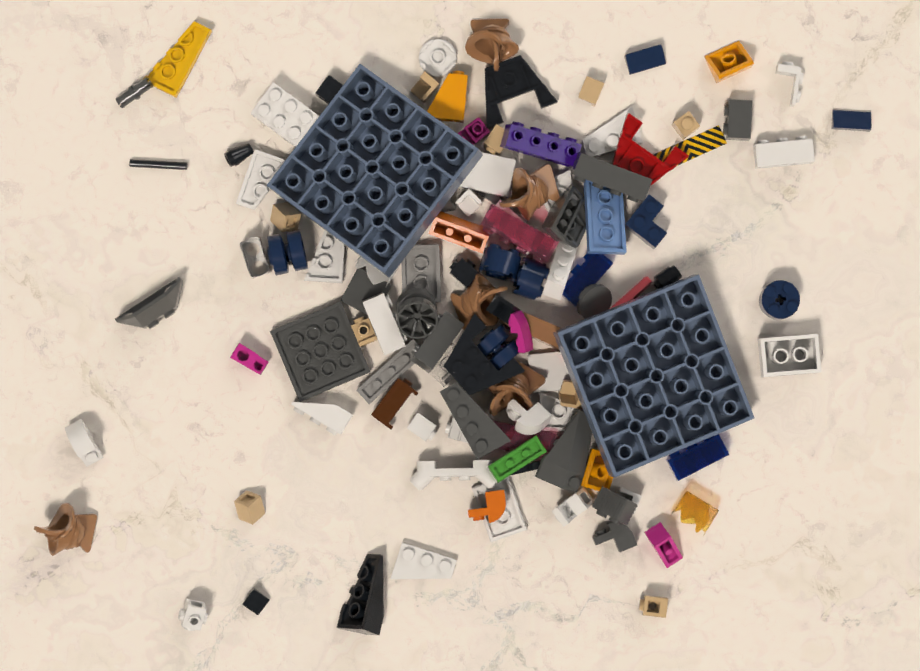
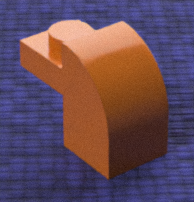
[468,489,506,523]

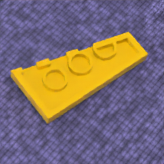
[142,21,212,98]

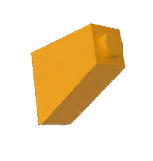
[427,71,468,123]

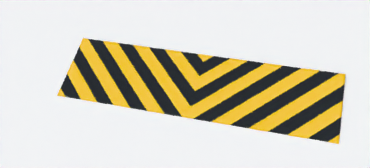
[653,125,727,166]

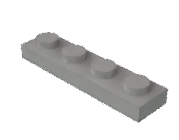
[357,339,418,404]

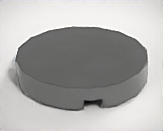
[576,284,612,319]

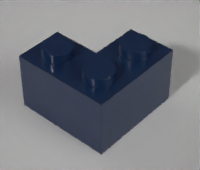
[625,194,667,249]

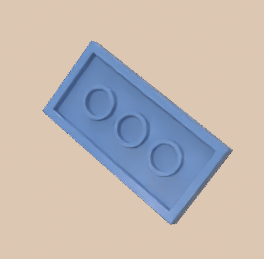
[584,180,627,255]

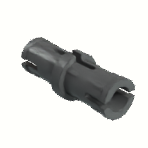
[116,77,153,108]

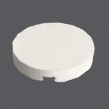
[419,39,457,77]

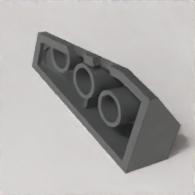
[535,409,592,492]

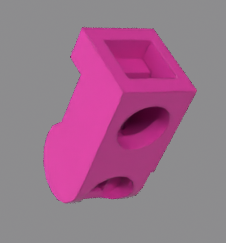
[230,343,269,375]

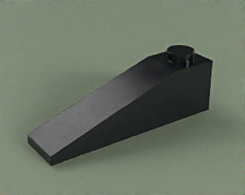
[337,554,384,635]

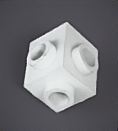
[178,599,208,631]

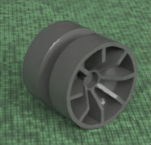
[396,288,438,339]

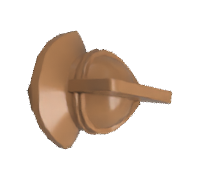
[465,19,519,71]
[499,164,560,221]
[450,274,508,330]
[488,360,546,416]
[34,503,97,556]

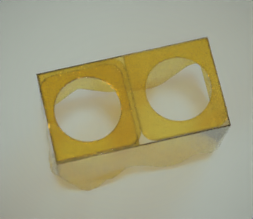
[670,491,719,536]

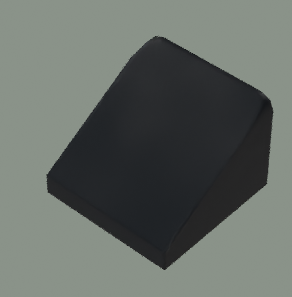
[242,588,270,615]

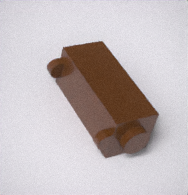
[371,378,418,430]

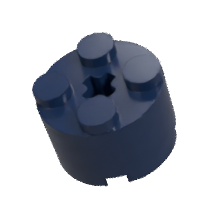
[479,244,522,281]
[512,257,550,300]
[759,280,800,320]

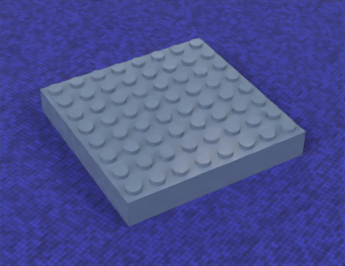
[267,64,483,278]
[553,274,755,478]

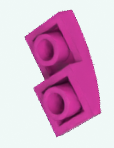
[457,117,490,145]
[509,311,533,353]

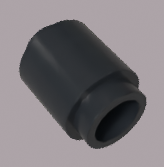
[653,265,682,289]

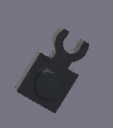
[511,461,540,475]

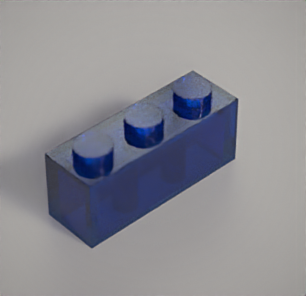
[562,252,613,307]
[666,434,729,481]

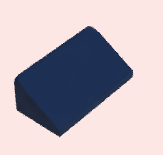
[624,44,666,75]
[831,110,872,132]

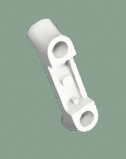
[410,460,497,490]

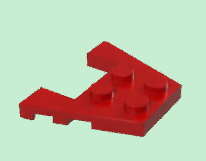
[612,113,689,186]

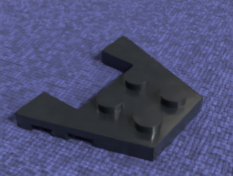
[485,55,557,129]
[444,314,525,395]

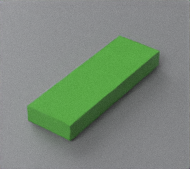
[487,435,547,483]

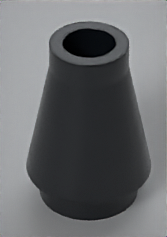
[224,143,254,167]

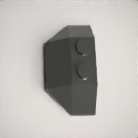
[542,185,586,248]
[115,277,183,329]

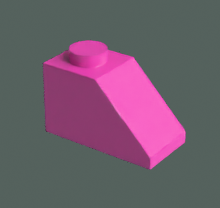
[644,522,683,568]

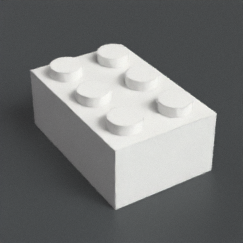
[251,82,319,147]
[758,334,821,377]

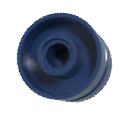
[267,229,308,276]
[477,324,518,371]

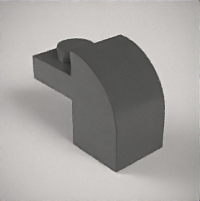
[592,522,637,552]

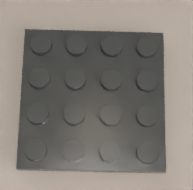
[270,301,370,402]

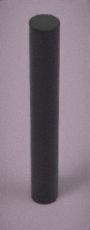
[129,159,188,170]

